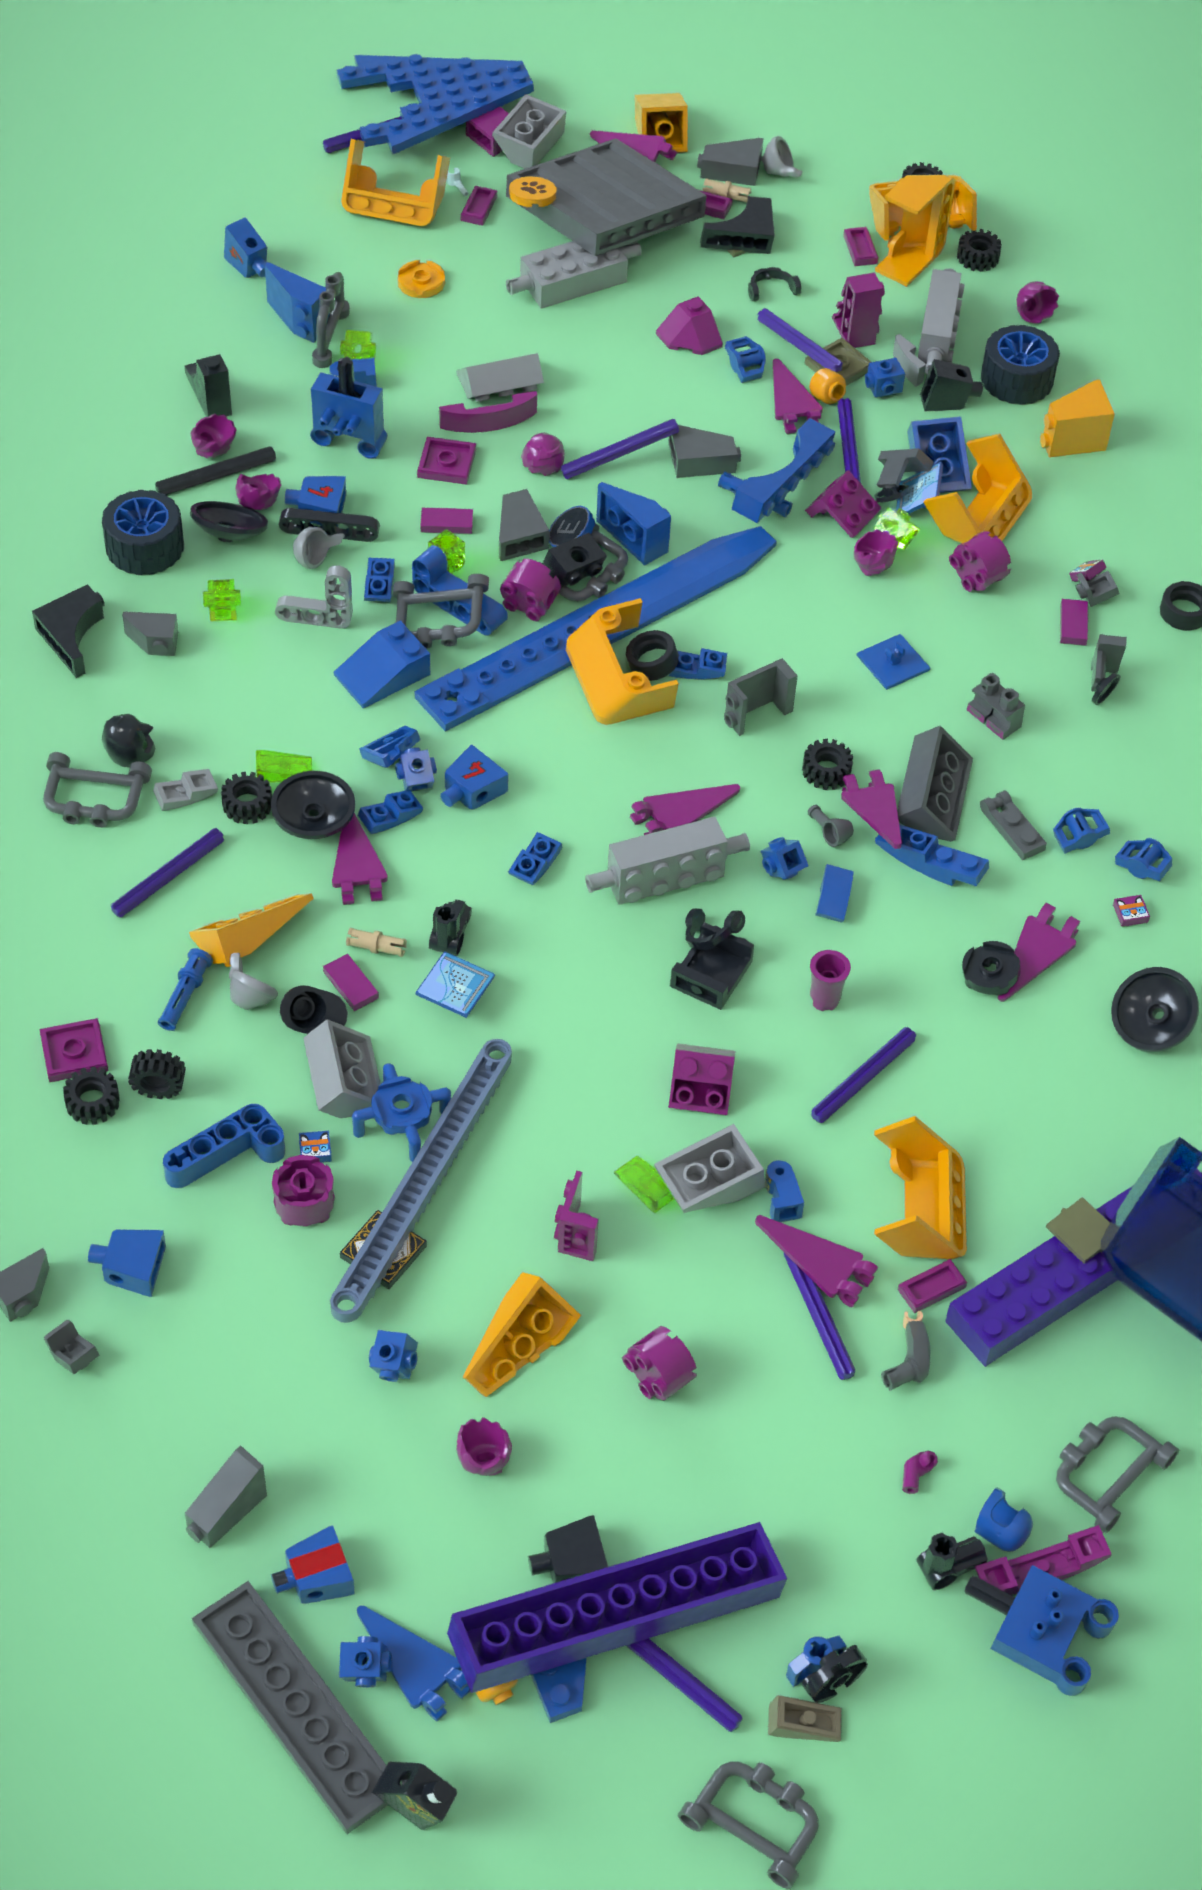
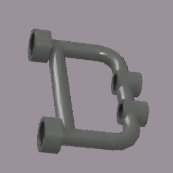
[312,272,350,368]
[539,523,628,602]
[393,574,489,649]
[43,752,152,828]
[1056,1416,1179,1534]
[678,1761,819,1889]

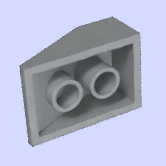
[654,1124,765,1213]

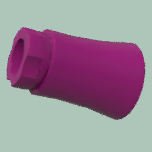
[810,950,851,1011]

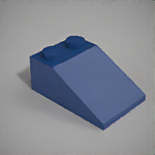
[265,262,330,343]
[907,416,972,493]
[596,482,671,566]
[334,620,430,709]

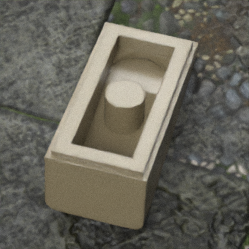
[768,1695,841,1742]

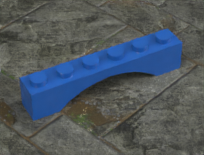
[731,418,836,523]

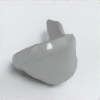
[761,136,802,178]
[293,527,345,569]
[229,953,278,1010]

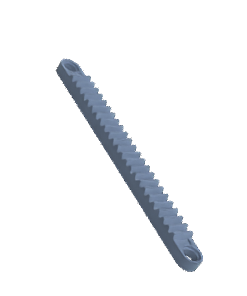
[330,1039,512,1323]

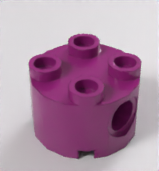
[949,531,1011,592]
[500,559,561,622]
[272,1155,335,1226]
[622,1326,697,1400]

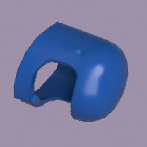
[974,1487,1033,1552]

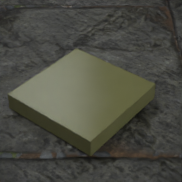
[805,338,871,386]

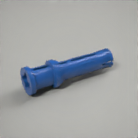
[158,948,213,1031]

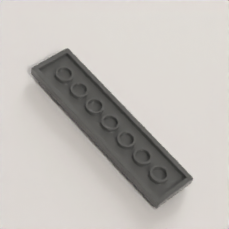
[192,1581,402,1834]

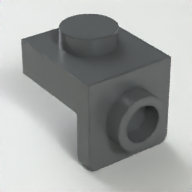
[1075,571,1120,607]
[44,1320,99,1374]

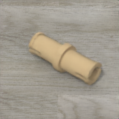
[703,178,751,203]
[346,928,407,957]

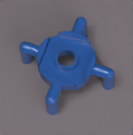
[352,1063,451,1162]

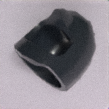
[102,713,156,767]

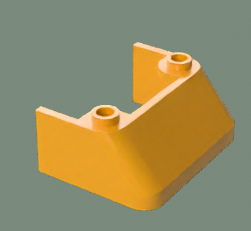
[341,139,450,226]
[869,175,977,241]
[875,175,955,287]
[923,434,1032,543]
[566,598,679,725]
[874,1116,967,1260]

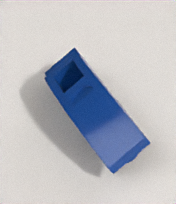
[875,824,989,886]

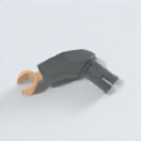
[881,1311,930,1391]

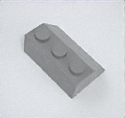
[492,94,566,169]
[456,353,544,402]
[303,1019,381,1119]

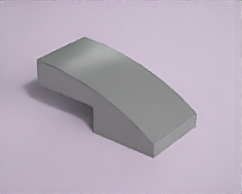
[893,334,926,387]
[153,769,218,811]

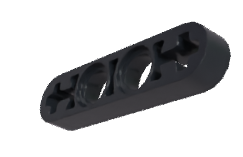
[278,508,380,542]

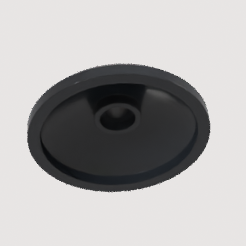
[190,501,268,542]
[271,771,355,839]
[1111,967,1199,1052]

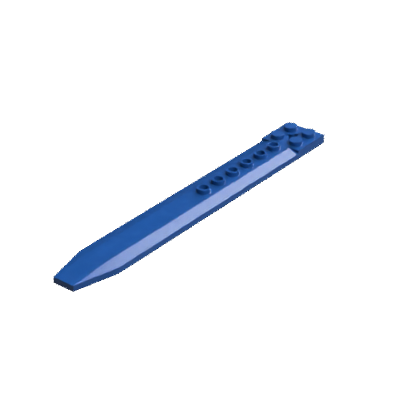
[415,526,777,732]

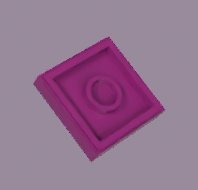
[417,437,476,485]
[39,1018,108,1082]

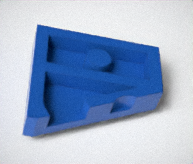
[359,726,421,768]
[531,1658,587,1723]

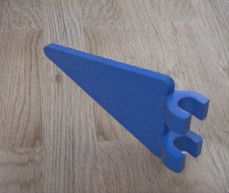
[357,1605,471,1722]

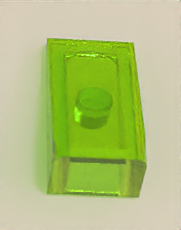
[256,750,312,782]
[614,1155,674,1213]

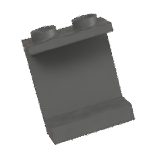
[724,658,798,736]

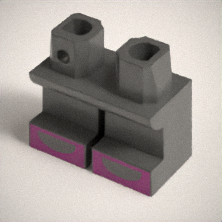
[967,673,1025,740]

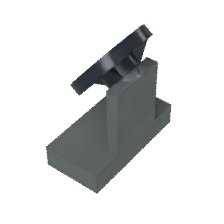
[874,448,933,503]
[1091,634,1127,705]

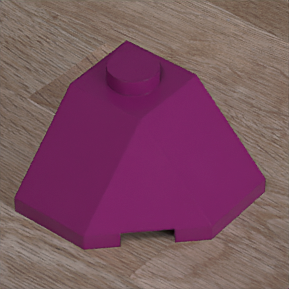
[656,296,723,355]

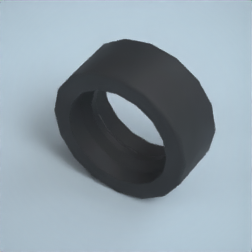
[1160,581,1202,630]
[625,630,679,681]

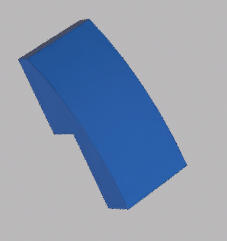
[364,558,395,602]
[669,648,727,679]
[358,790,423,834]
[508,832,562,885]
[815,864,854,923]

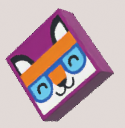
[1069,559,1107,582]
[1113,895,1150,927]

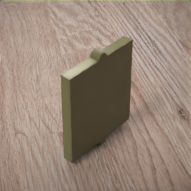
[1046,1197,1121,1264]

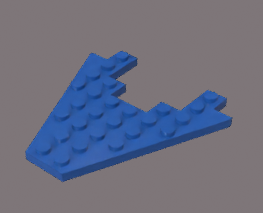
[336,54,534,154]

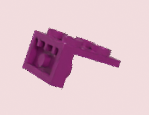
[805,470,881,538]
[554,1170,599,1261]

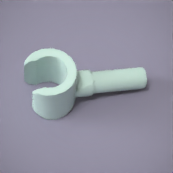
[447,168,469,197]

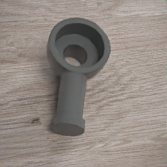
[808,805,854,847]

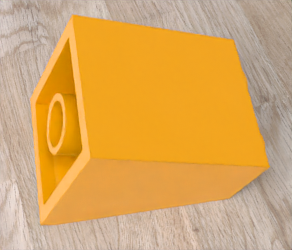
[635,93,688,153]
[1040,380,1115,457]

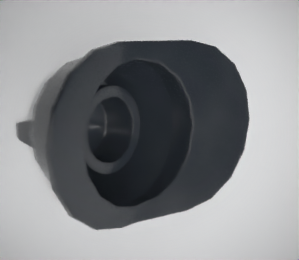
[280,985,348,1034]

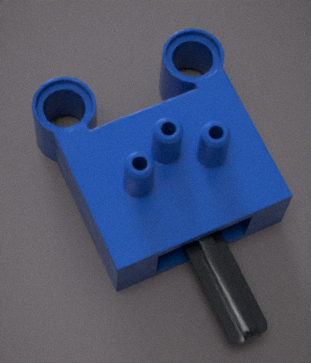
[310,356,387,459]
[964,1565,1119,1696]

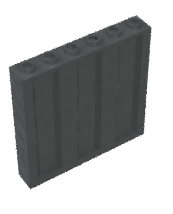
[506,138,706,256]

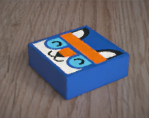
[299,1130,332,1162]

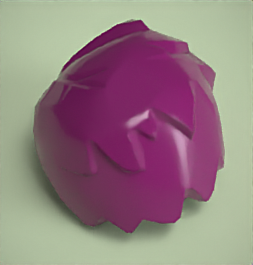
[1016,281,1059,323]
[190,414,237,459]
[521,433,565,476]
[235,473,281,510]
[854,529,898,576]
[456,1417,512,1476]

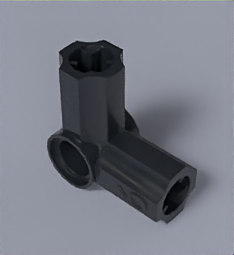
[429,899,472,956]
[916,1532,988,1590]

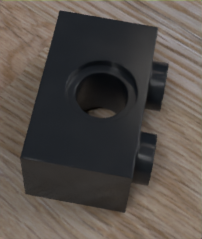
[542,533,607,588]

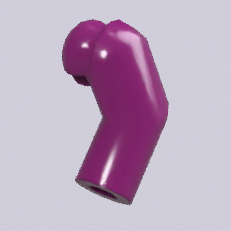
[902,1450,938,1494]

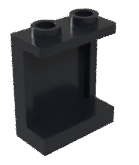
[670,922,754,1010]

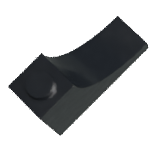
[700,196,775,254]
[184,354,232,417]
[32,584,105,678]

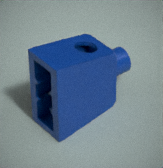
[88,1229,166,1297]

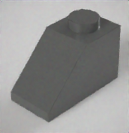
[122,612,178,656]
[0,1248,50,1322]

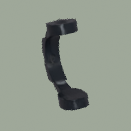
[748,267,801,301]
[685,908,745,951]

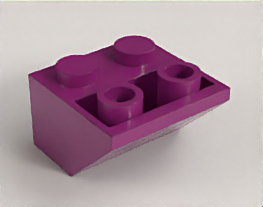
[668,1043,736,1115]

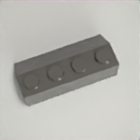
[897,726,973,842]

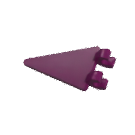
[590,130,677,166]
[773,359,823,434]
[841,769,902,849]
[630,784,740,835]
[332,813,388,905]
[998,902,1081,1002]
[755,1215,878,1308]

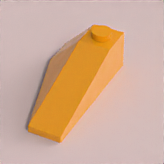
[189,893,314,967]
[463,1272,581,1397]

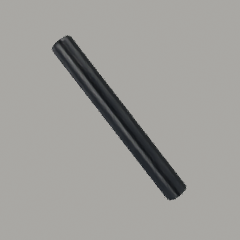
[155,446,276,495]

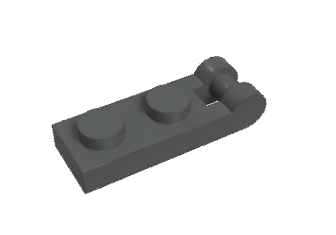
[980,790,1047,861]

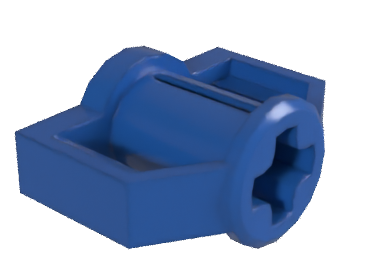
[725,336,766,383]
[1053,808,1110,854]
[1115,838,1172,882]
[786,1635,847,1687]

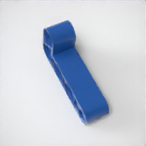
[412,545,508,636]
[163,1104,285,1188]

